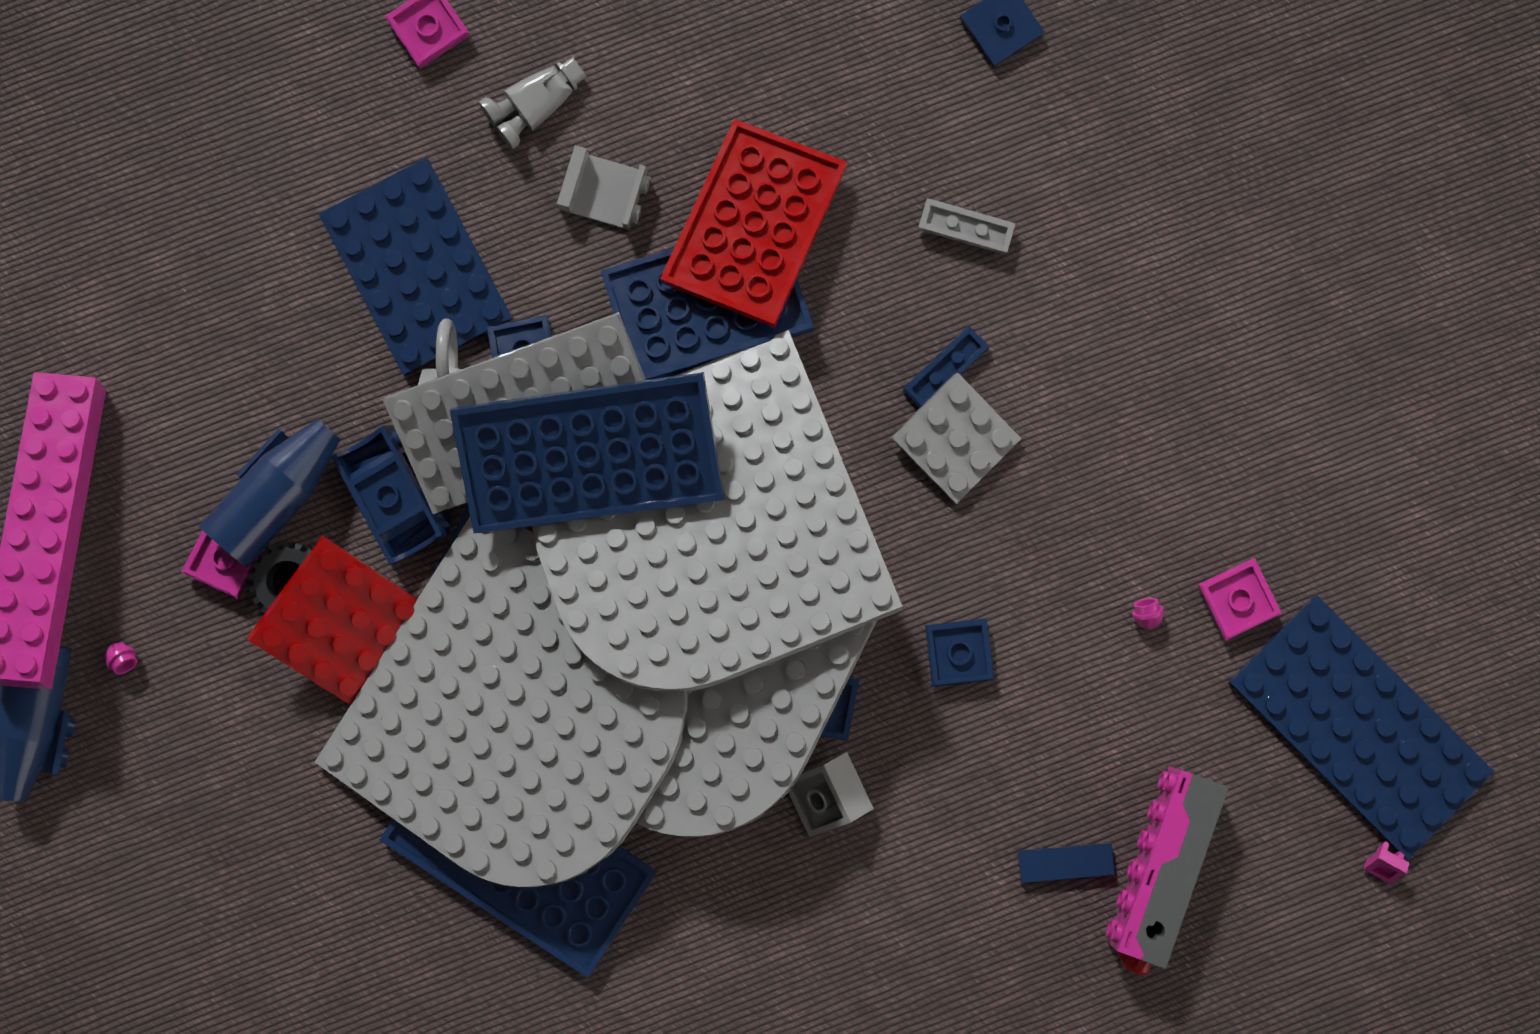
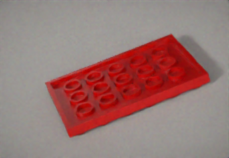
[660,119,847,328]

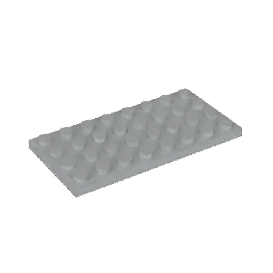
[383,312,646,514]

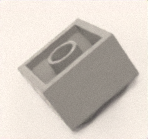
[788,752,874,838]

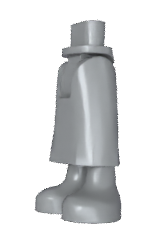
[478,57,586,150]

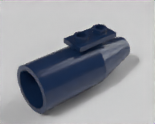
[198,419,340,567]
[0,646,75,802]

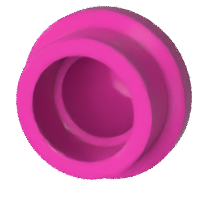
[1132,598,1164,629]
[105,642,138,675]

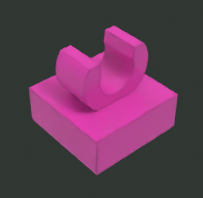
[1364,842,1409,884]

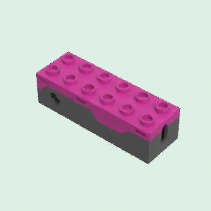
[1106,766,1229,976]

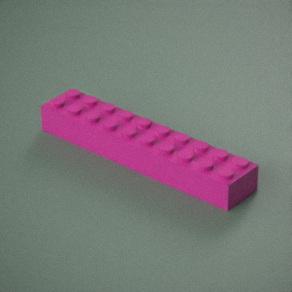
[0,372,106,690]

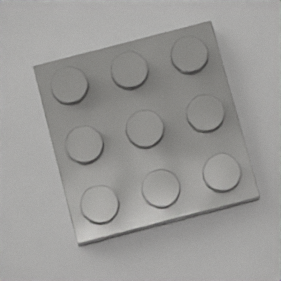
[891,373,1022,504]

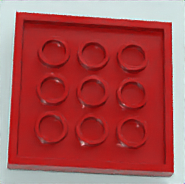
[247,535,417,705]

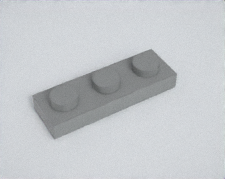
[918,198,1016,255]

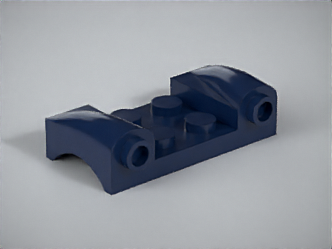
[332,426,452,565]

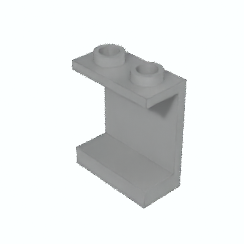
[557,145,651,231]

